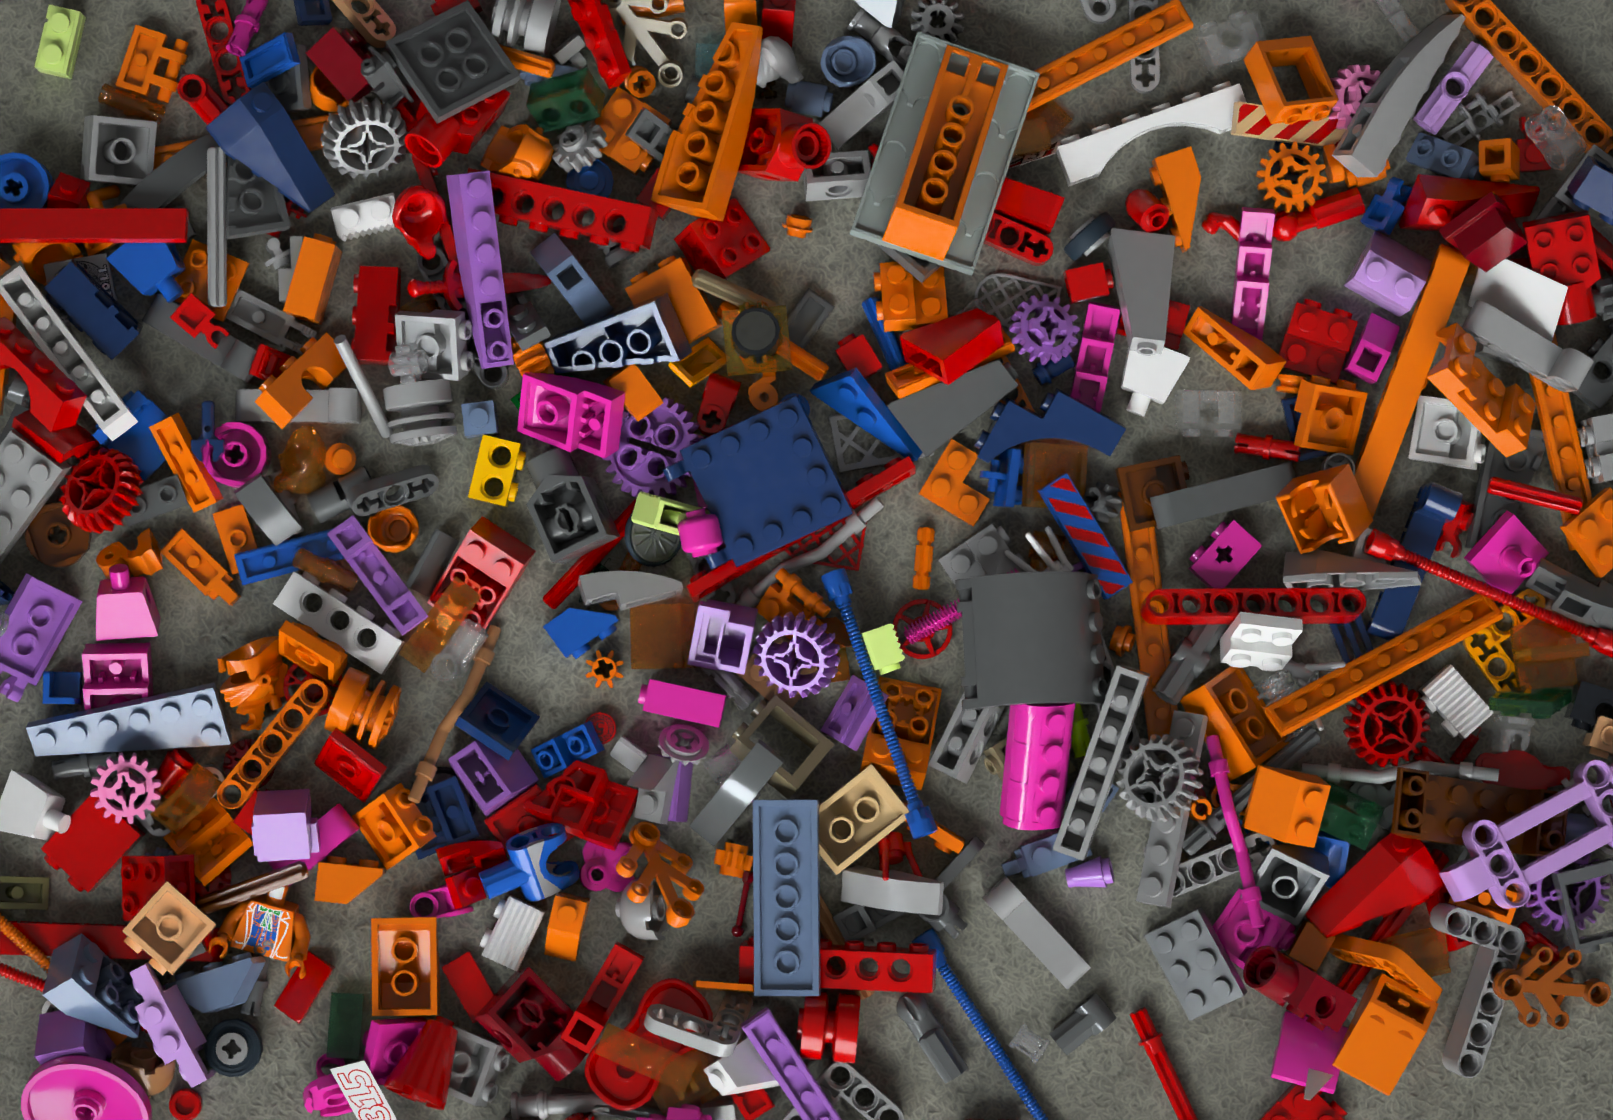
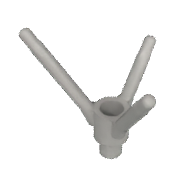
[1283,659,1357,731]

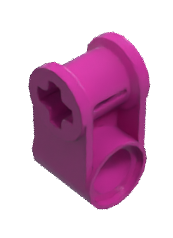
[410,884,474,919]

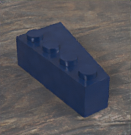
[1567,155,1613,226]

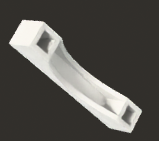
[1056,81,1247,187]

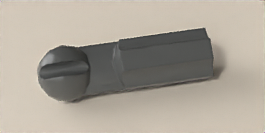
[896,992,969,1083]

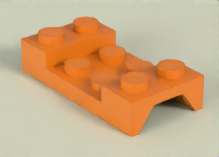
[1427,323,1536,458]

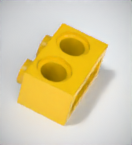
[468,435,526,508]

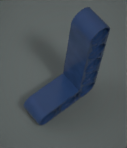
[1366,482,1463,641]

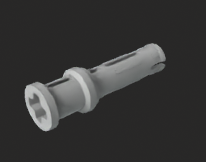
[511,1090,611,1120]

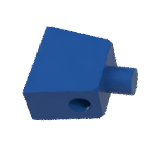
[106,243,186,303]

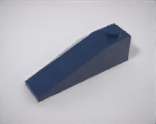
[206,82,335,214]

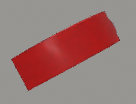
[560,941,645,1054]

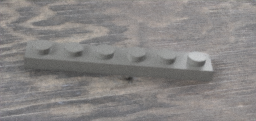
[1136,710,1208,908]

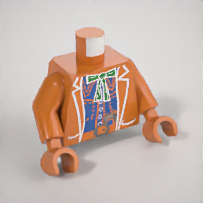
[208,885,311,979]

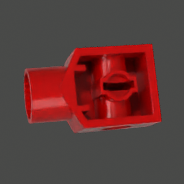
[404,89,511,168]
[738,108,831,182]
[1522,210,1601,325]

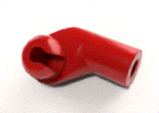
[1202,212,1240,242]

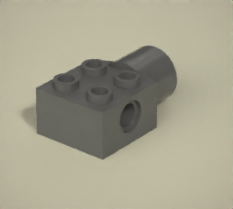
[526,448,620,564]

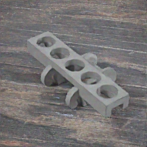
[1441,91,1521,146]

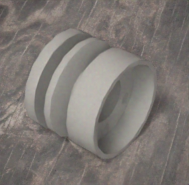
[491,0,561,57]
[383,379,458,446]

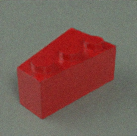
[351,266,401,366]

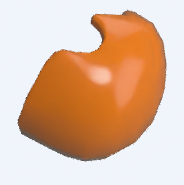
[309,66,349,112]
[368,505,420,553]

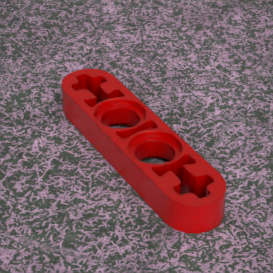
[196,0,252,106]

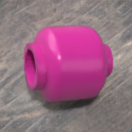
[678,508,723,558]

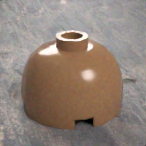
[111,1041,176,1099]

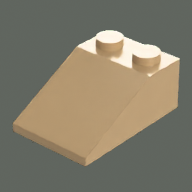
[819,764,909,875]

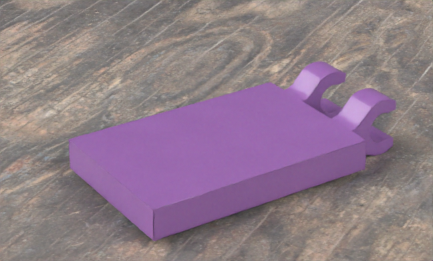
[0,573,82,702]

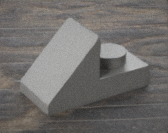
[627,754,679,824]

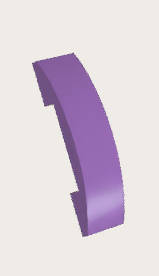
[327,515,429,636]

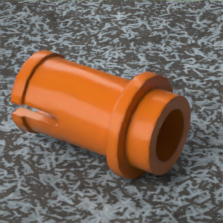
[1189,795,1212,821]

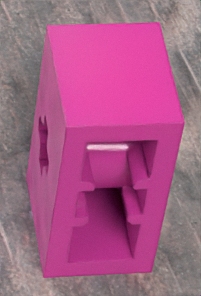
[1188,520,1262,588]

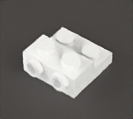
[1408,395,1486,470]
[1220,612,1303,671]

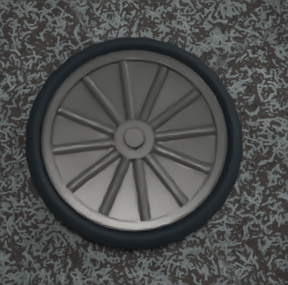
[625,511,681,567]

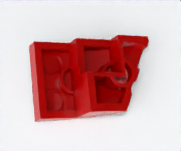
[523,760,639,851]

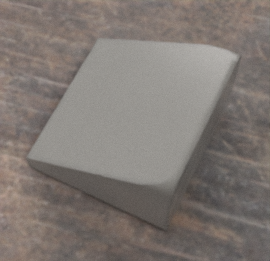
[610,736,648,773]

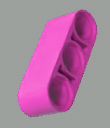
[268,803,360,887]

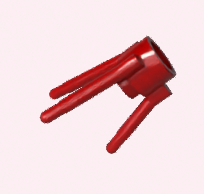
[878,832,923,881]

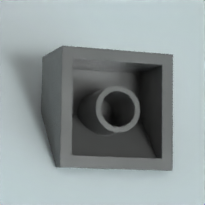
[1240,844,1330,926]

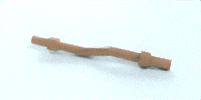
[408,625,501,803]

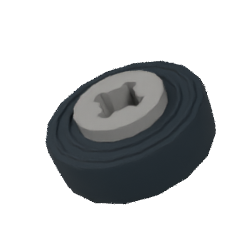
[1064,212,1116,261]
[204,1019,263,1077]

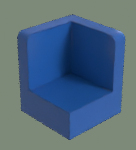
[42,671,82,704]

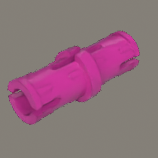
[226,0,269,57]

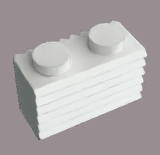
[331,193,397,242]
[1418,664,1494,739]
[479,895,546,971]

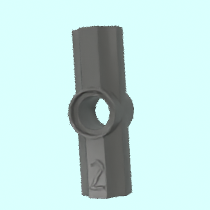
[1152,624,1228,706]

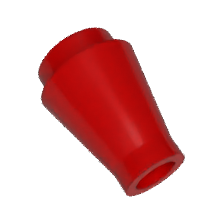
[154,748,196,796]

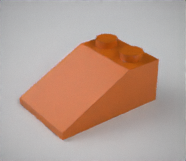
[371,917,440,1016]

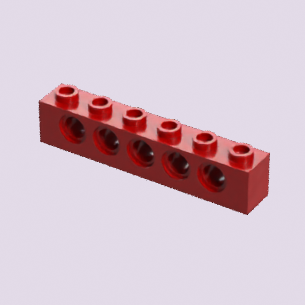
[467,168,659,253]
[739,936,937,993]

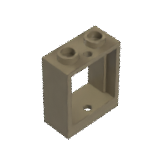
[729,695,834,799]

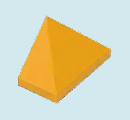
[668,337,730,388]

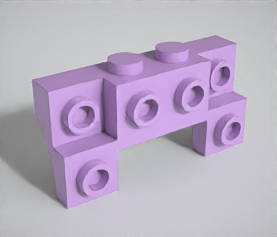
[130,963,216,1088]

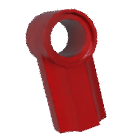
[177,74,229,125]

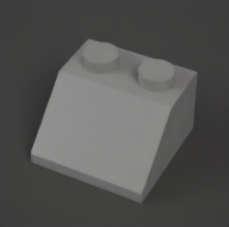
[80,115,157,185]

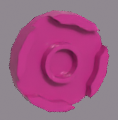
[303,1053,353,1117]

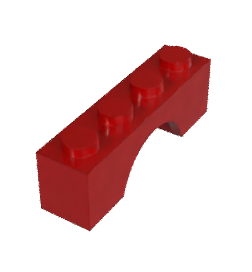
[0,317,87,432]

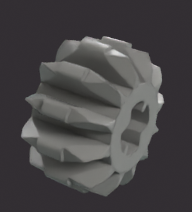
[910,0,965,43]

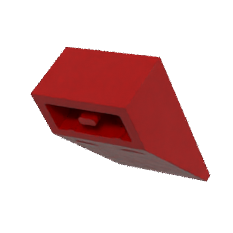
[427,516,536,638]

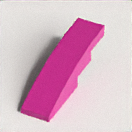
[1231,207,1275,341]
[1070,301,1120,412]

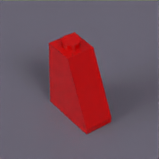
[994,177,1065,235]
[900,308,1004,385]

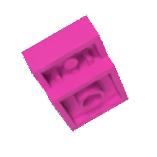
[517,372,626,458]
[82,643,153,710]

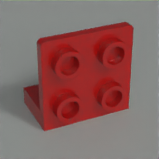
[674,198,770,280]
[121,854,195,921]

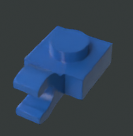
[1360,177,1412,235]

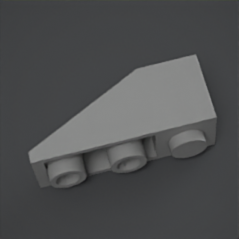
[818,59,903,150]

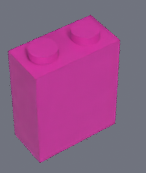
[638,679,727,727]

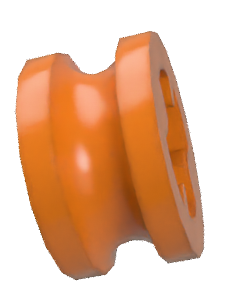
[624,66,656,98]
[1275,374,1306,394]

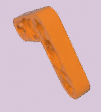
[1329,934,1443,1003]

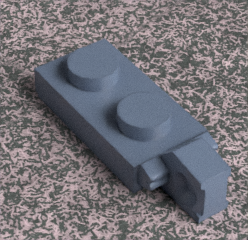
[1001,833,1093,878]

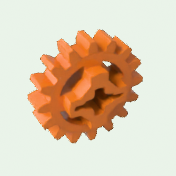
[1256,142,1327,213]

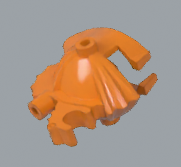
[218,636,289,731]

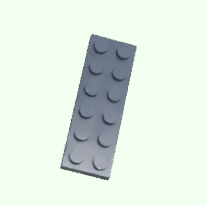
[753,799,821,996]

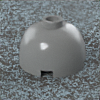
[615,877,670,940]

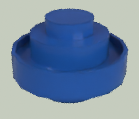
[566,159,614,198]

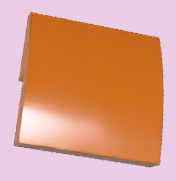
[163,797,253,886]

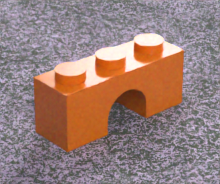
[255,332,347,429]

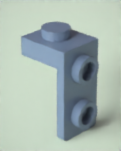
[1406,133,1483,181]

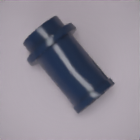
[1032,354,1075,386]

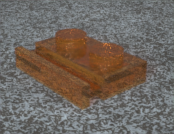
[1379,927,1451,980]

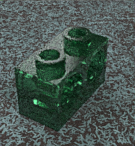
[526,68,605,133]
[1320,780,1385,851]

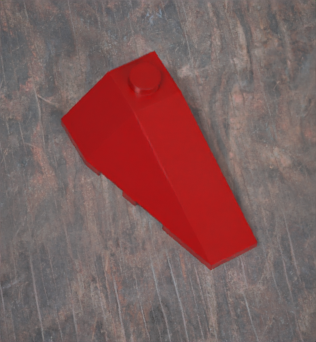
[1398,174,1540,231]

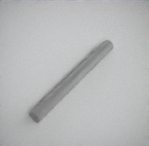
[334,335,393,438]

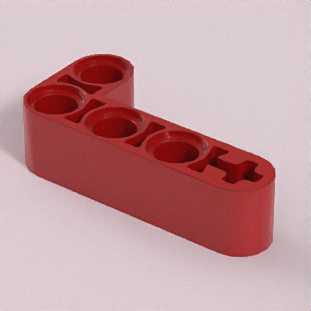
[983,213,1054,266]

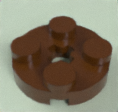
[25,503,92,568]

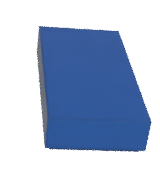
[239,32,301,88]

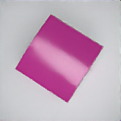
[1271,1011,1348,1094]

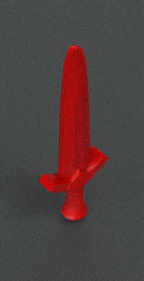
[407,259,551,311]

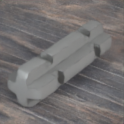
[701,667,755,710]

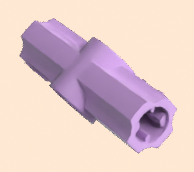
[1413,41,1494,135]

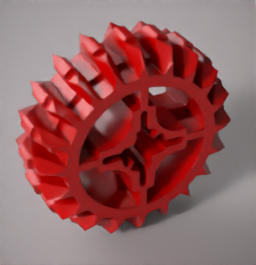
[59,447,144,534]
[1343,680,1431,768]

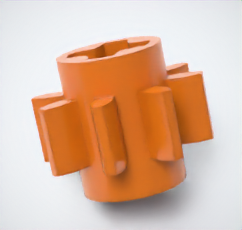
[585,650,624,688]
[714,842,753,878]

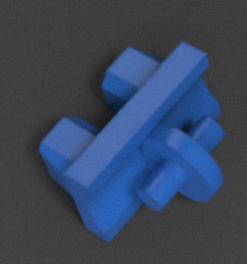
[980,448,1034,507]

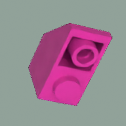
[1343,313,1400,385]

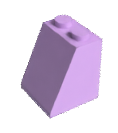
[1344,230,1431,317]

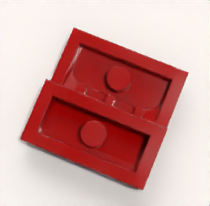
[11,409,100,464]

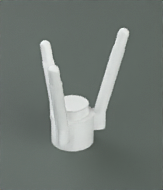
[1004,526,1074,572]

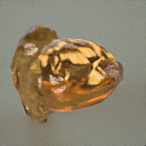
[273,426,326,494]

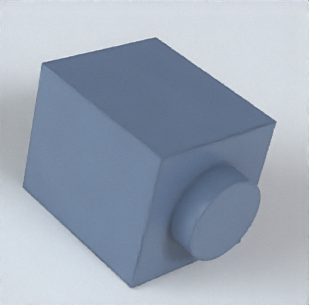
[461,400,500,439]

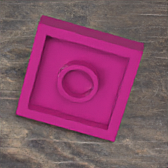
[1464,510,1549,594]
[362,1017,427,1085]

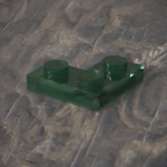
[1489,687,1572,719]

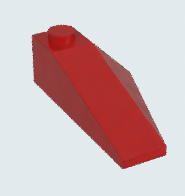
[1305,833,1445,939]

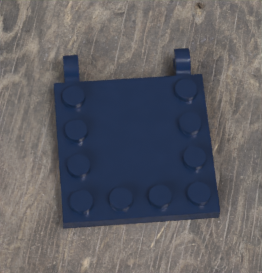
[663,394,854,569]

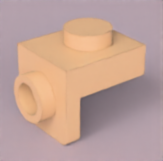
[1582,716,1613,759]

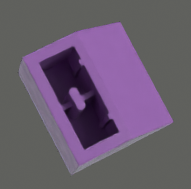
[448,740,540,817]

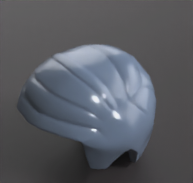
[821,36,876,88]

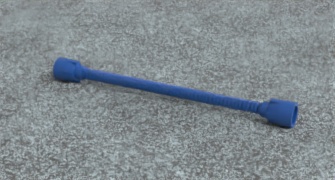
[821,568,938,839]
[911,927,1048,1120]

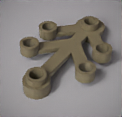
[600,0,688,88]

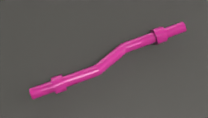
[1206,735,1265,929]

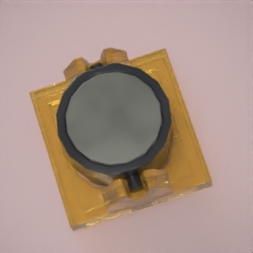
[722,301,792,376]

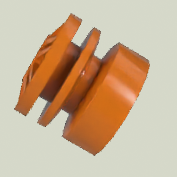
[324,667,402,750]

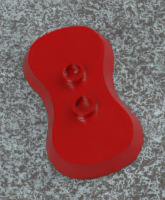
[585,978,713,1111]

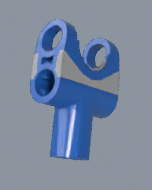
[479,823,580,901]

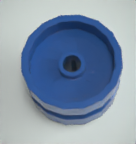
[0,152,55,208]

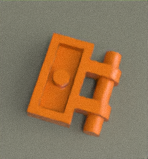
[115,25,189,104]
[756,568,831,644]

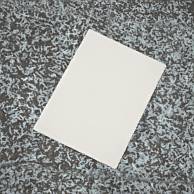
[1468,259,1568,342]

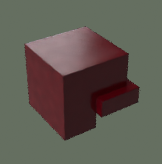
[1439,191,1528,272]

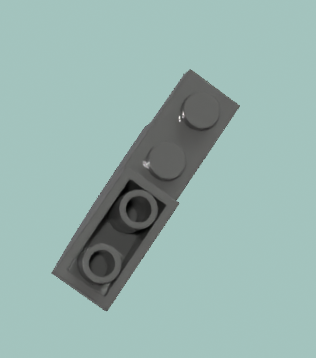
[1525,558,1613,630]

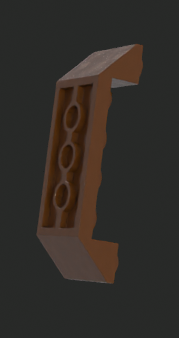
[1391,767,1568,856]

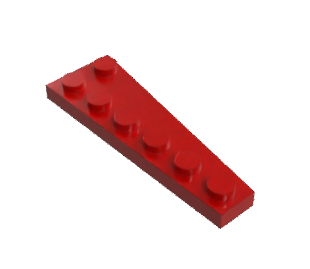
[568,0,632,89]

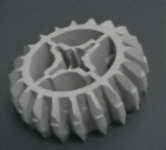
[321,96,408,180]
[1116,734,1204,822]

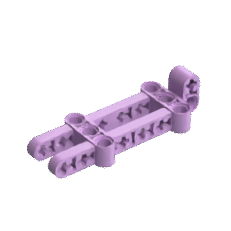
[1439,760,1613,909]

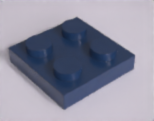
[454,681,540,760]

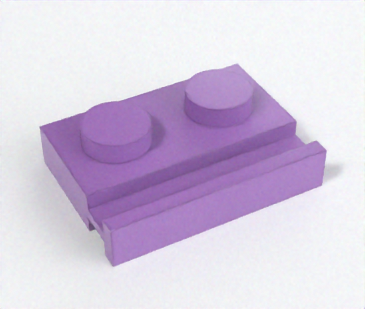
[821,675,889,751]

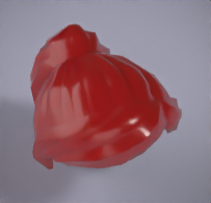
[392,185,447,260]

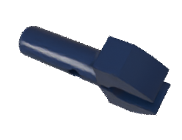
[191,400,225,463]

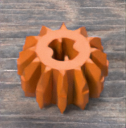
[511,337,555,377]

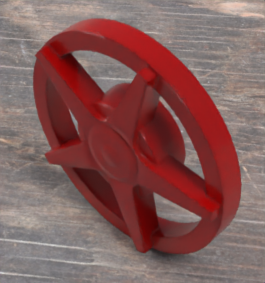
[893,599,953,659]

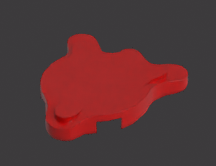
[1475,750,1570,790]

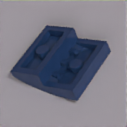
[415,776,479,860]

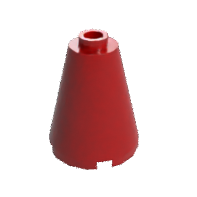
[384,1016,458,1110]

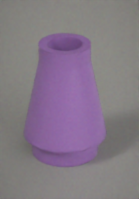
[1065,856,1114,888]

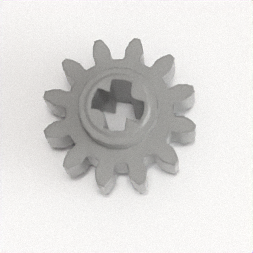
[552,120,608,173]

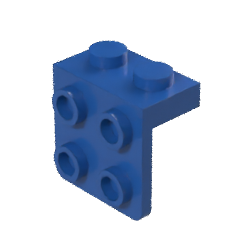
[92,390,168,481]

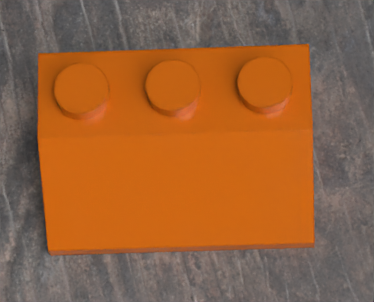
[1180,666,1290,781]

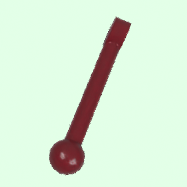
[731,871,753,937]

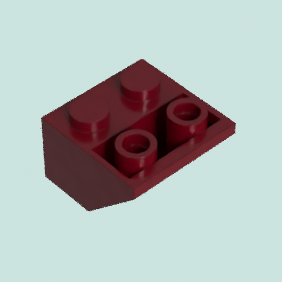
[306,27,382,102]

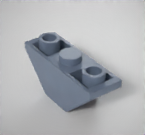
[530,233,613,324]
[165,952,266,1013]

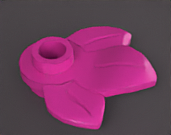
[579,841,635,892]

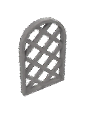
[974,273,1062,333]

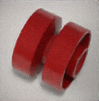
[796,992,861,1064]

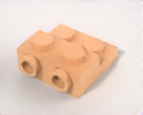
[122,881,216,975]

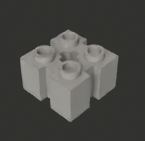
[1577,413,1613,485]

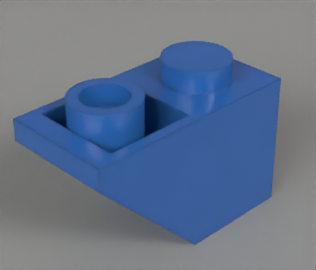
[543,608,619,659]

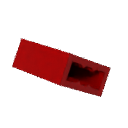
[41,795,146,893]

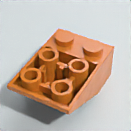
[859,676,942,791]
[1332,973,1439,1096]

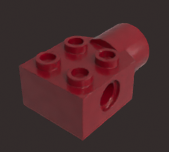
[1243,945,1358,1033]
[474,967,587,1082]

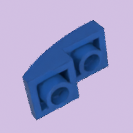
[531,721,605,779]

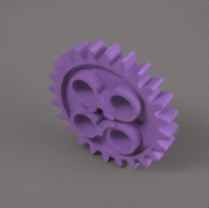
[602,397,703,498]

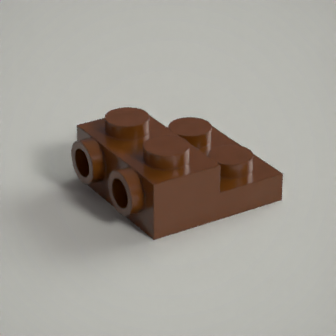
[1115,455,1189,532]

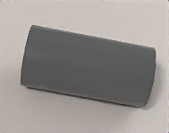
[307,466,378,523]

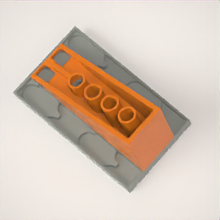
[849,31,1040,276]

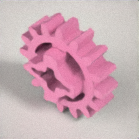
[1329,64,1380,129]
[90,752,162,824]

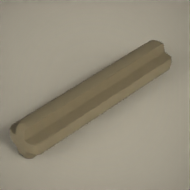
[691,269,777,315]

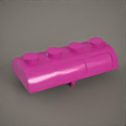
[999,703,1076,830]

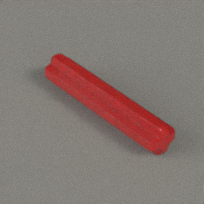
[1487,477,1583,514]

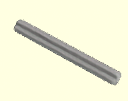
[207,147,227,307]

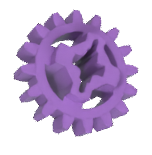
[1009,294,1080,365]

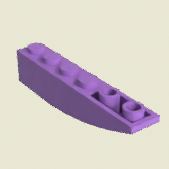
[446,171,514,369]

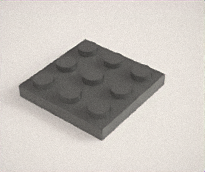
[385,0,520,124]

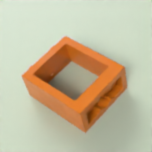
[1243,35,1339,124]

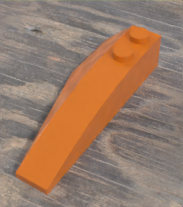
[651,22,763,222]

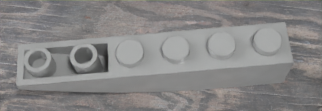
[1332,14,1466,177]

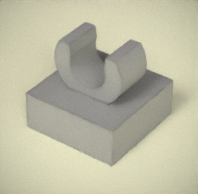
[550,33,588,70]

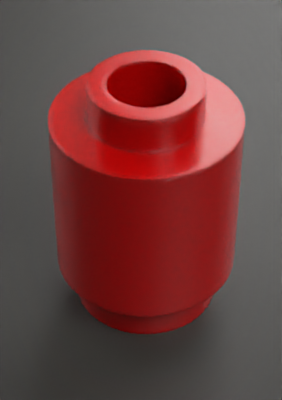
[1125,189,1169,233]

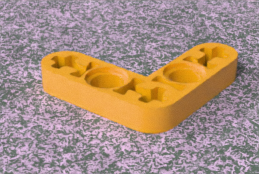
[1463,589,1545,707]

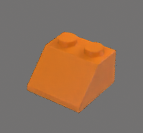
[1242,764,1331,848]

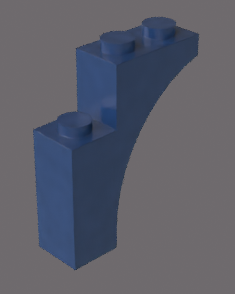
[974,388,1126,463]

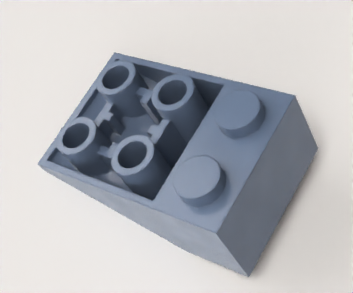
[42,933,144,1038]

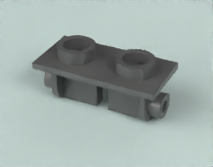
[361,46,414,108]
[124,474,188,527]

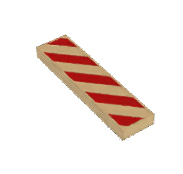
[1231,101,1346,148]

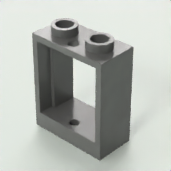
[1551,857,1613,954]

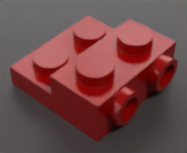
[1278,299,1358,385]
[1259,1083,1348,1120]

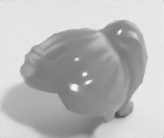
[756,36,804,88]

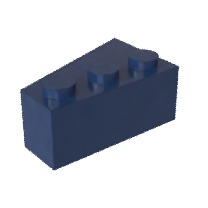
[44,258,143,360]

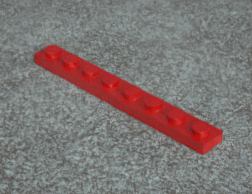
[686,456,916,603]

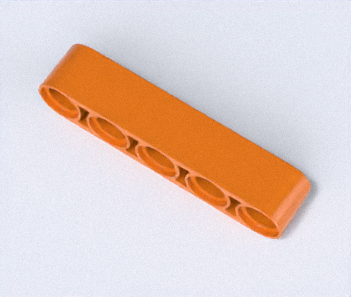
[217,679,331,809]

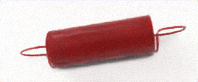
[1450,727,1481,765]

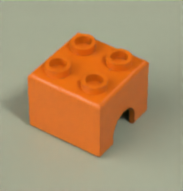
[1275,463,1373,554]

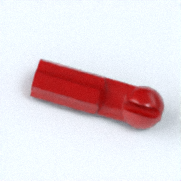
[1272,187,1365,242]

